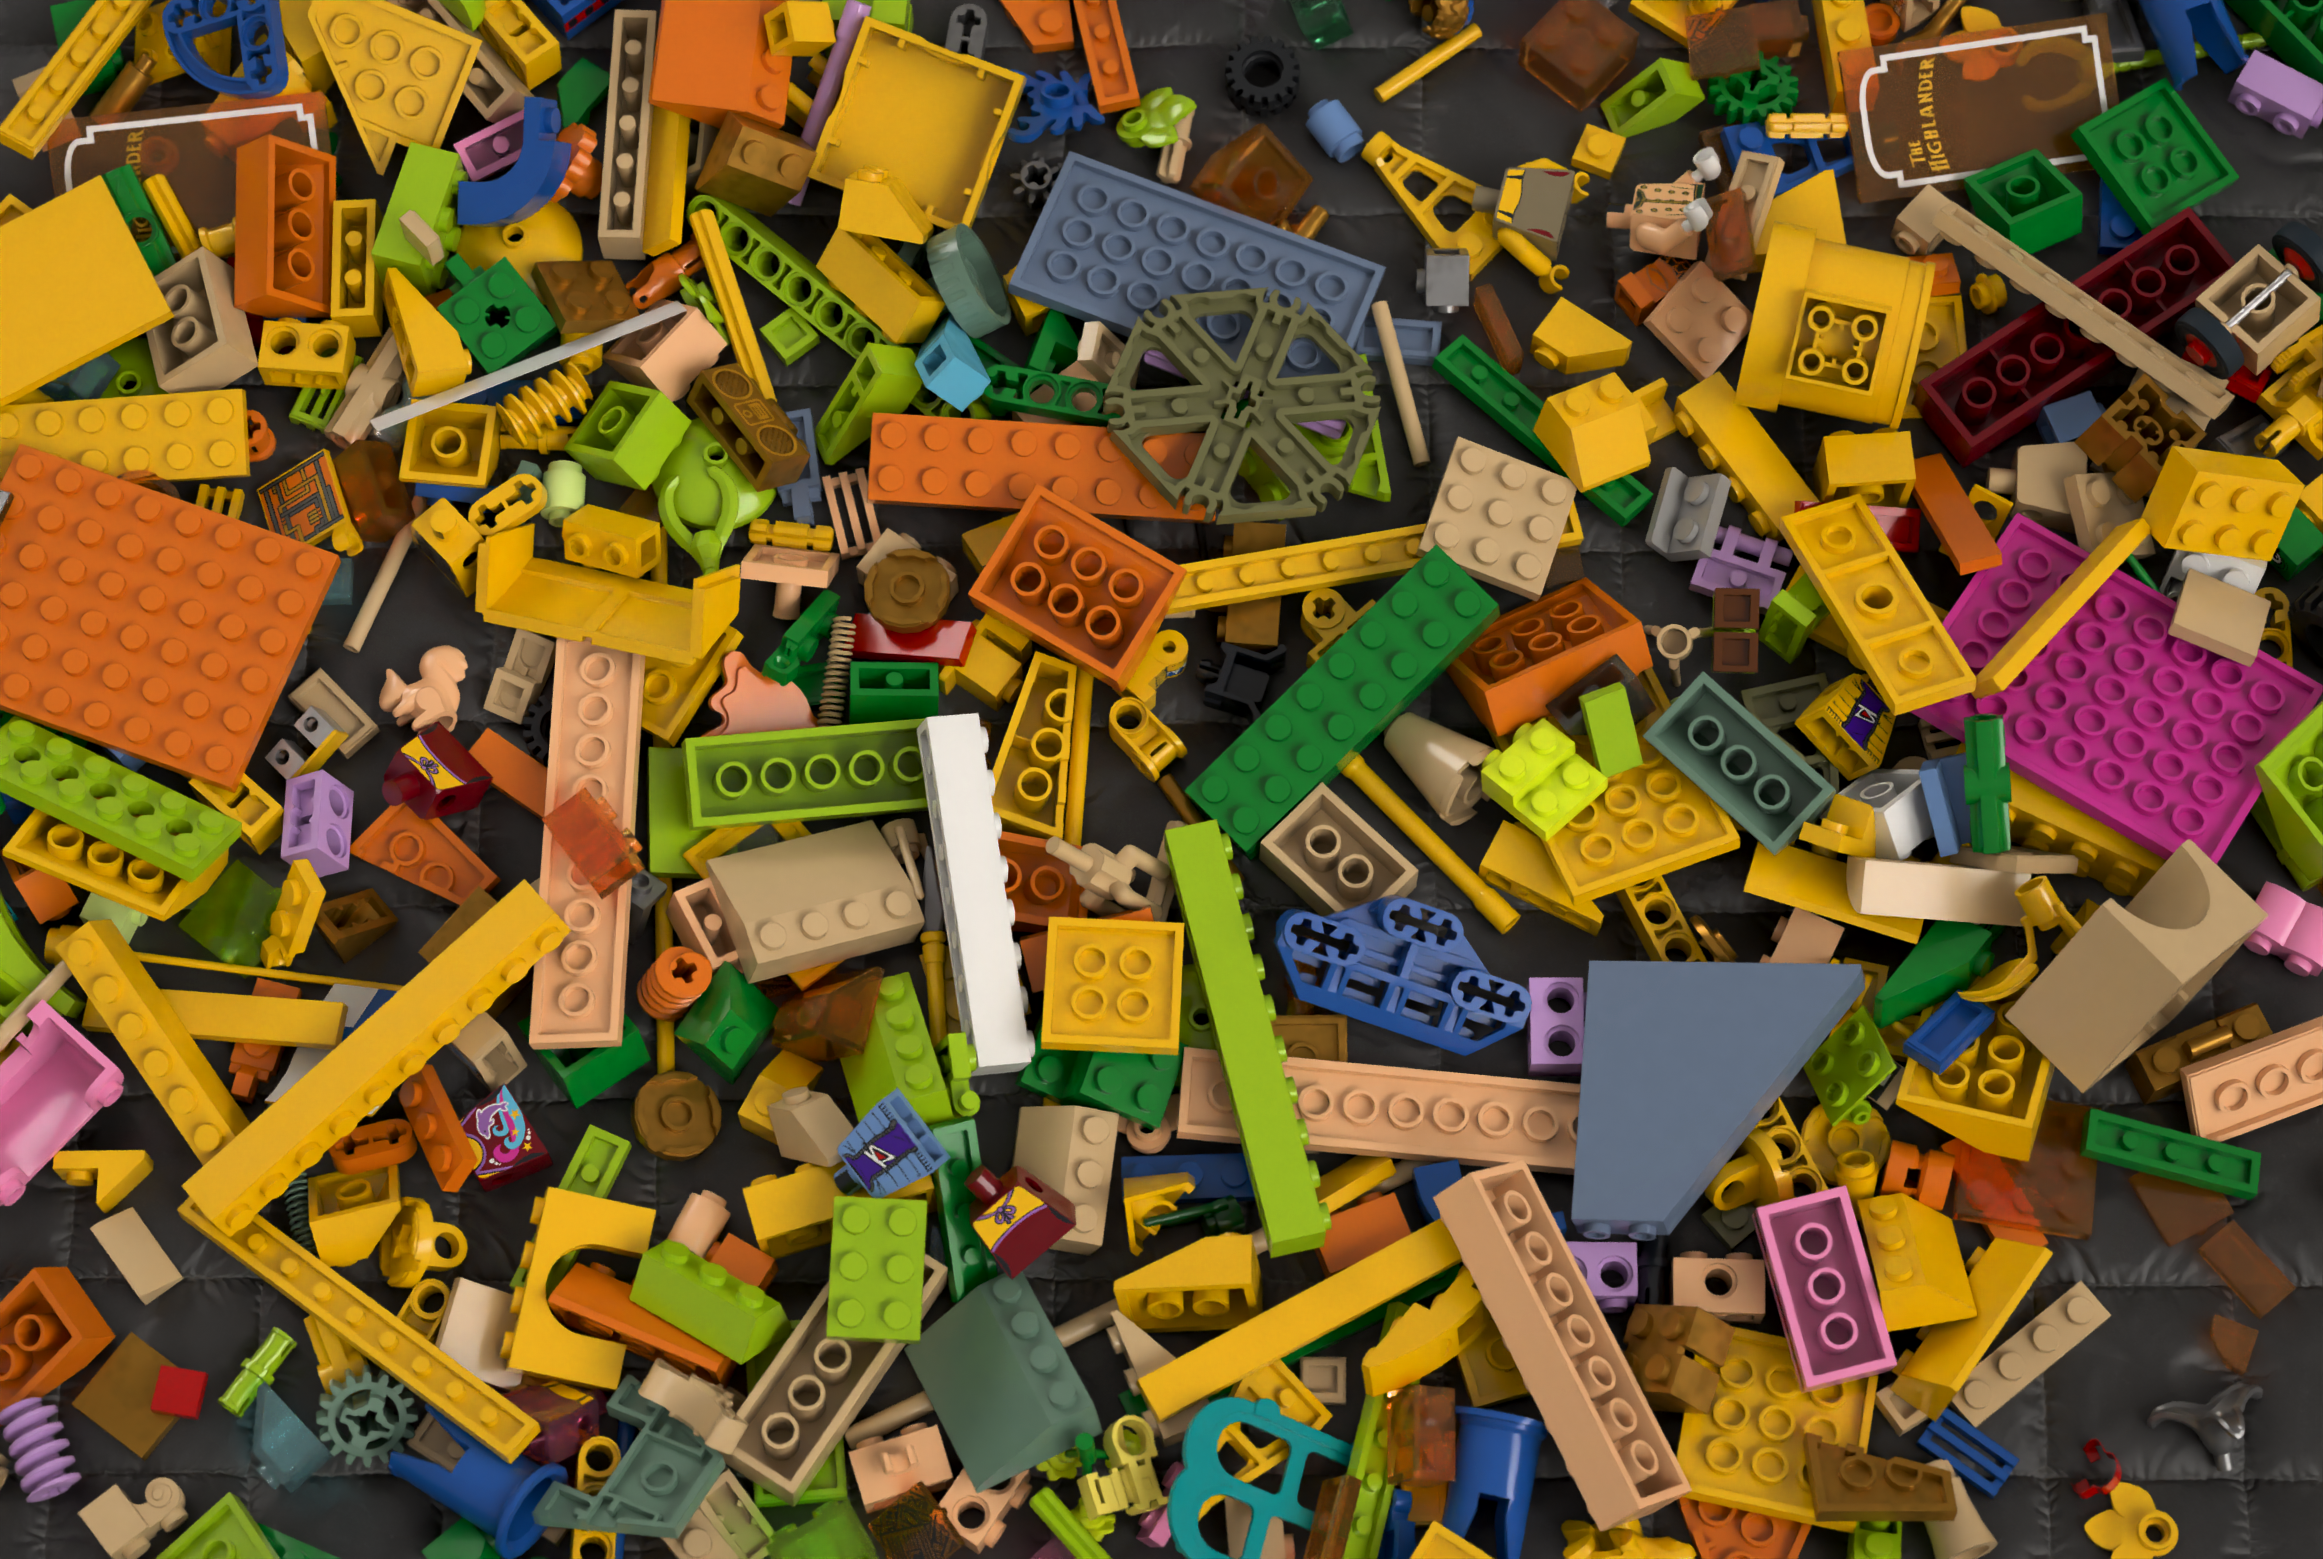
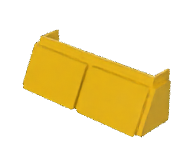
[475,523,741,665]

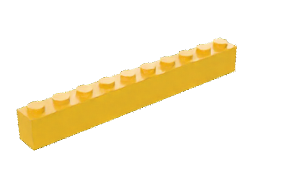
[182,879,571,1237]

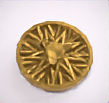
[1689,914,1738,962]

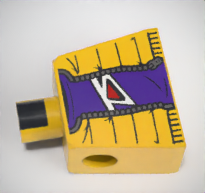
[1794,673,1896,781]

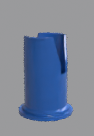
[2138,0,2249,91]
[388,1403,568,1559]
[1441,1406,1551,1559]

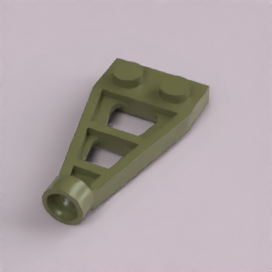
[1739,672,1839,849]

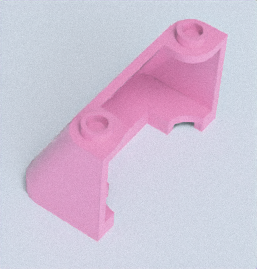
[0,999,124,1206]

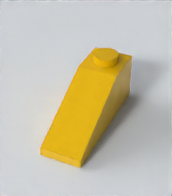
[381,267,472,397]
[1478,820,1604,937]

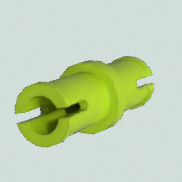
[217,1327,297,1418]

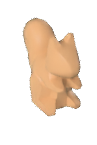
[379,645,468,734]

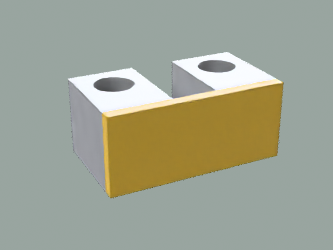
[265,706,349,780]

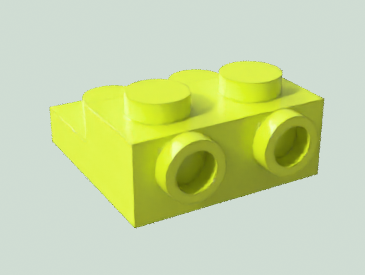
[1481,718,1608,842]

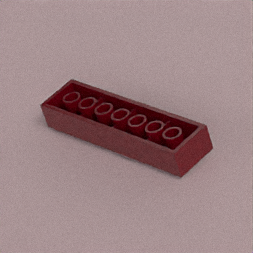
[1911,206,2236,468]

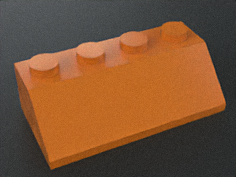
[234,134,336,318]
[548,1262,737,1389]

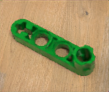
[981,365,1136,427]

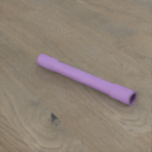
[788,0,872,206]

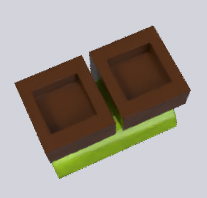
[1711,588,1760,674]

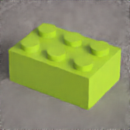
[371,142,468,297]
[826,1196,927,1344]

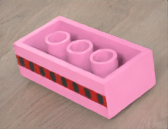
[1752,1185,1897,1393]

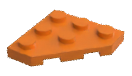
[1676,1497,1812,1559]

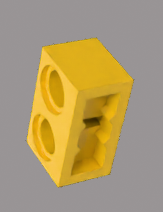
[478,0,562,90]
[257,317,356,390]
[188,773,284,855]

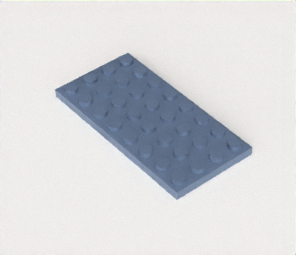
[1008,151,1386,378]

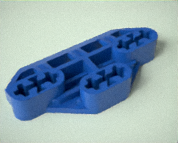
[1273,895,1532,1056]

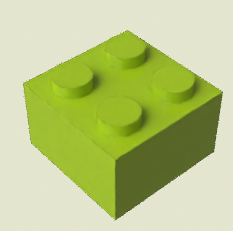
[563,380,692,491]

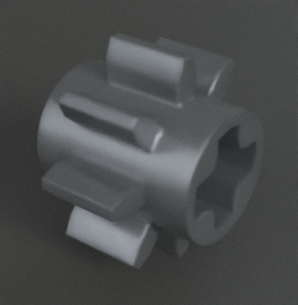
[1011,157,1060,212]

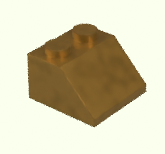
[695,111,817,217]

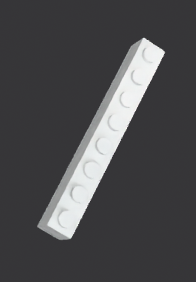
[917,713,1035,1076]

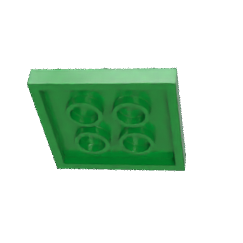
[2070,77,2240,235]

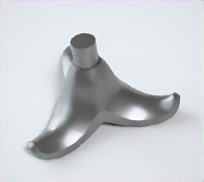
[2147,1383,2263,1472]

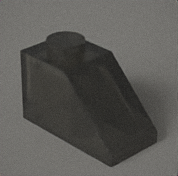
[1545,653,1657,735]

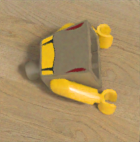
[1472,158,1590,294]

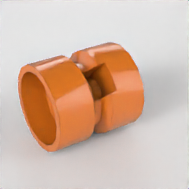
[1879,1140,1955,1211]

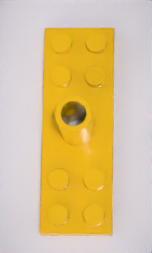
[1779,493,1977,716]

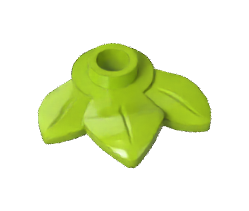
[1116,87,1197,148]
[678,273,731,346]

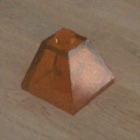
[1189,123,1314,224]

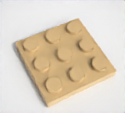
[1416,437,1577,601]

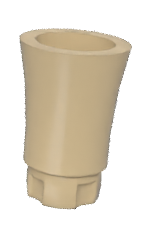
[1924,1459,1998,1559]

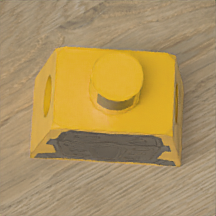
[410,497,485,598]

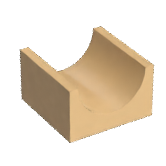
[2004,839,2269,1093]

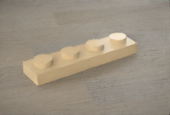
[1949,1281,2111,1428]

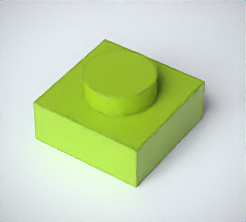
[760,307,820,367]

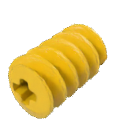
[495,361,593,448]

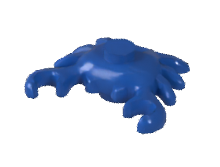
[1008,70,1105,144]

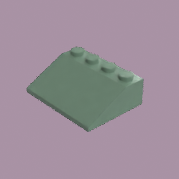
[904,1271,1103,1494]

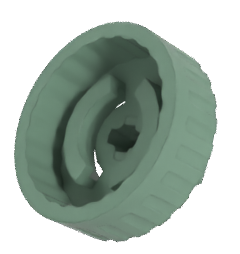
[925,223,1011,339]

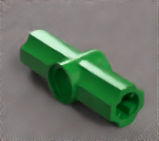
[102,164,177,277]
[1964,713,2012,854]

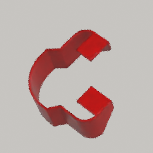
[2071,1438,2122,1499]

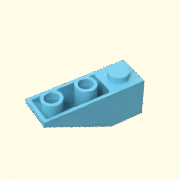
[915,312,991,412]

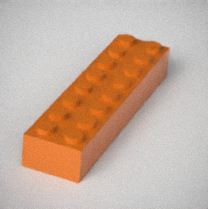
[867,412,1216,524]

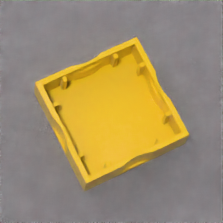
[807,16,1027,230]

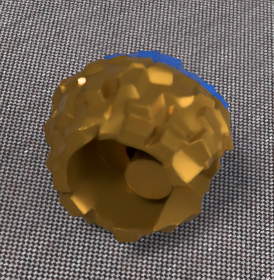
[1408,0,1474,39]

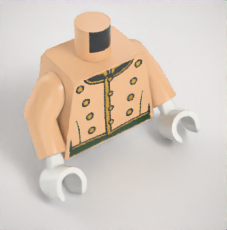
[1606,147,1721,260]

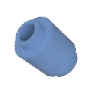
[1306,99,1366,163]

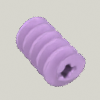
[0,1398,82,1503]

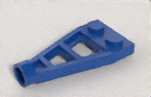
[1720,121,1899,199]

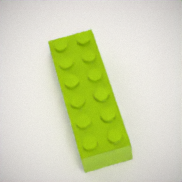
[681,718,929,831]

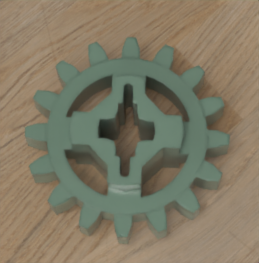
[316,1365,418,1467]

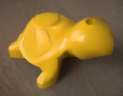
[1561,1519,1696,1559]

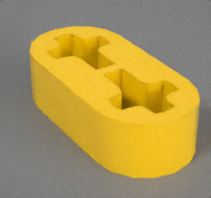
[468,474,547,538]

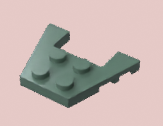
[532,1374,726,1539]

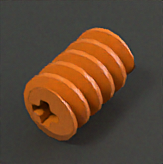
[636,946,712,1022]

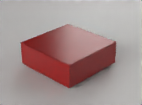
[150,1365,209,1420]

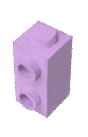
[2227,50,2323,139]

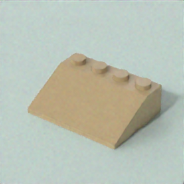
[705,820,925,984]

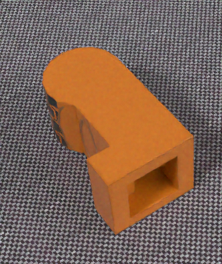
[1614,255,1691,327]

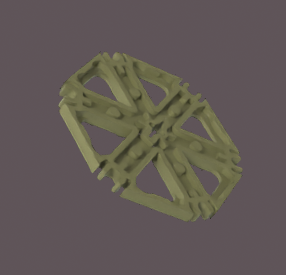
[1103,287,1381,525]

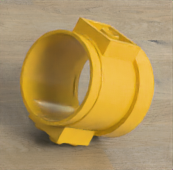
[1734,221,1936,430]

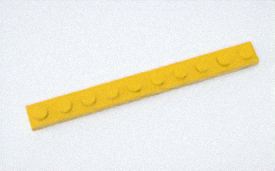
[1166,500,1584,615]
[177,1196,541,1464]

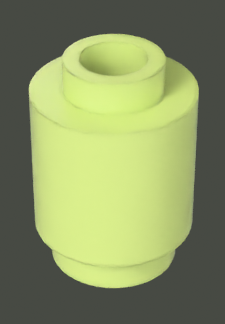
[541,460,586,528]

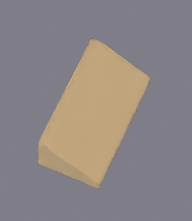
[90,1207,184,1305]

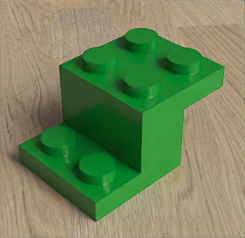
[1015,1008,1188,1130]

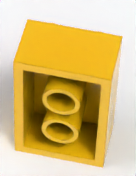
[2141,446,2305,561]

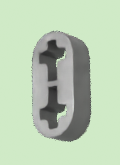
[945,4,988,60]

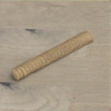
[816,616,857,727]

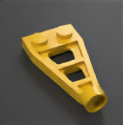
[1361,131,1503,281]
[1198,1359,1333,1522]

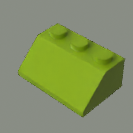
[629,1239,792,1365]

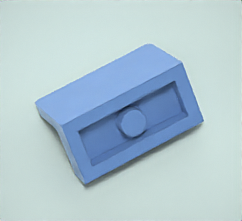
[1919,752,1971,857]

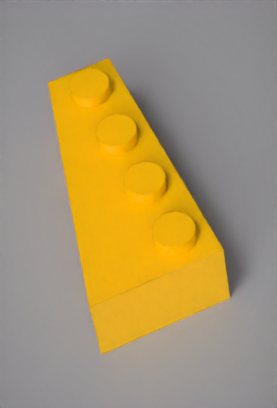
[991,651,1077,840]

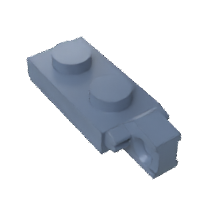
[777,408,823,526]

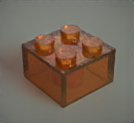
[1518,0,1639,113]

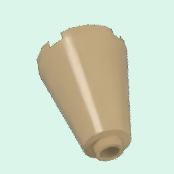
[1384,712,1495,826]

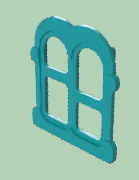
[1167,1397,1355,1559]

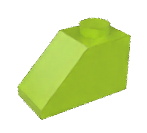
[1600,58,1706,138]

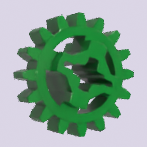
[1707,50,1799,125]

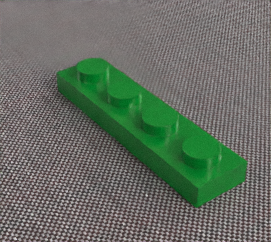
[2079,1108,2261,1200]
[927,1116,997,1304]

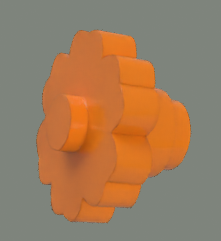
[548,123,603,204]

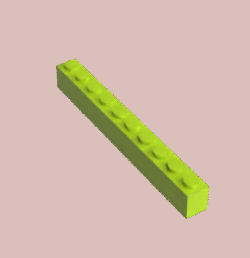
[1164,819,1332,1258]

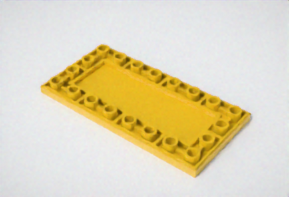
[0,175,175,408]

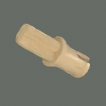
[1156,110,1195,184]

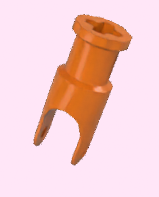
[625,233,705,309]

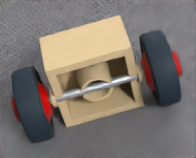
[2174,221,2323,380]

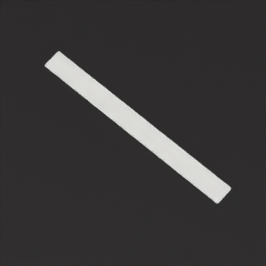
[370,301,687,431]

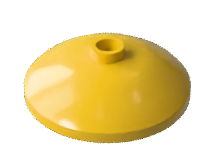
[456,201,583,305]

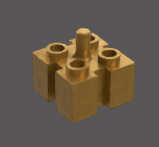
[2074,373,2207,504]

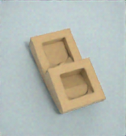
[483,629,557,725]

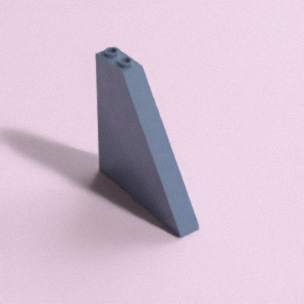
[1571,960,1865,1241]

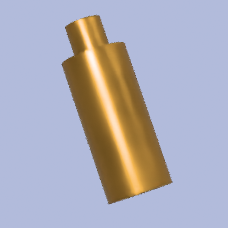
[89,53,157,133]

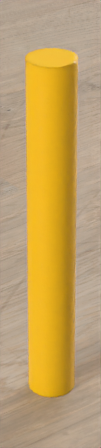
[1373,23,1482,103]

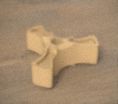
[638,1358,749,1455]

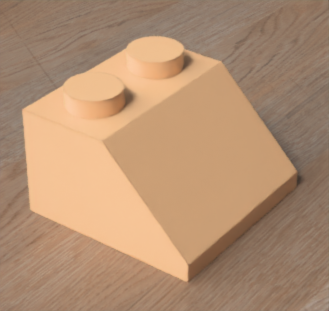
[602,299,727,402]

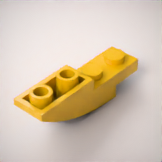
[1361,1265,1490,1397]

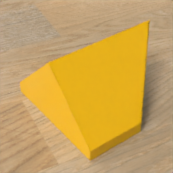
[1123,1172,1195,1257]

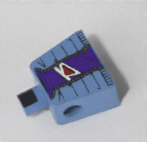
[833,1088,951,1198]

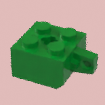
[437,253,558,376]

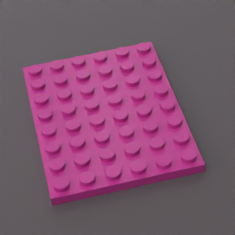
[1909,512,2323,865]

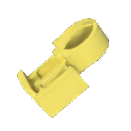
[1077,1415,1169,1521]

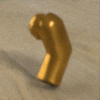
[1270,205,1329,240]

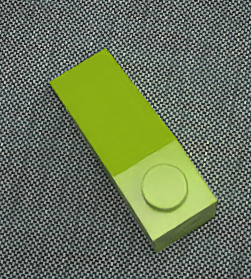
[815,342,923,465]

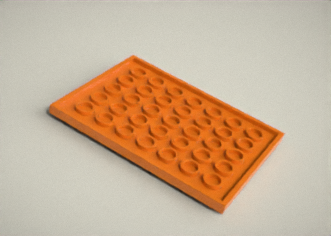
[0,444,341,793]

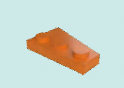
[350,802,501,906]

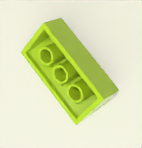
[831,971,954,1126]

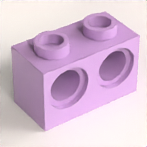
[280,769,354,878]
[1526,977,1587,1076]
[1566,1242,1638,1313]

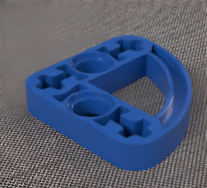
[162,0,289,99]

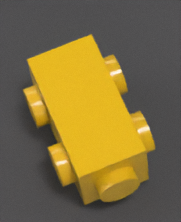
[562,504,661,578]

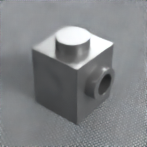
[1416,248,1469,313]

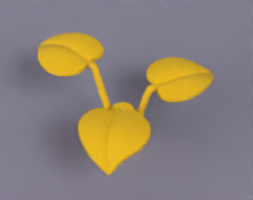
[1957,876,2100,1002]

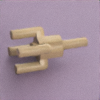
[1045,836,1170,922]

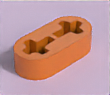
[328,1118,418,1175]

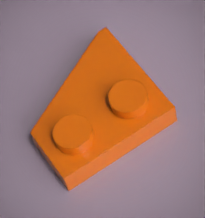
[999,0,1074,53]

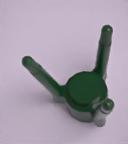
[1143,1194,1245,1237]

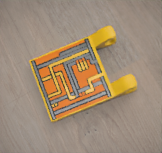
[257,449,364,557]

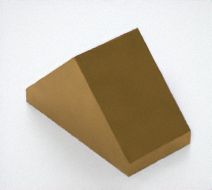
[314,888,399,964]

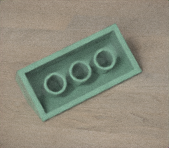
[1643,671,1837,856]

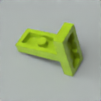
[1759,573,1830,664]

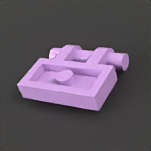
[1689,525,1793,615]

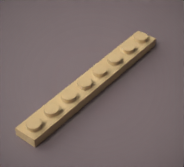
[1931,202,2235,420]

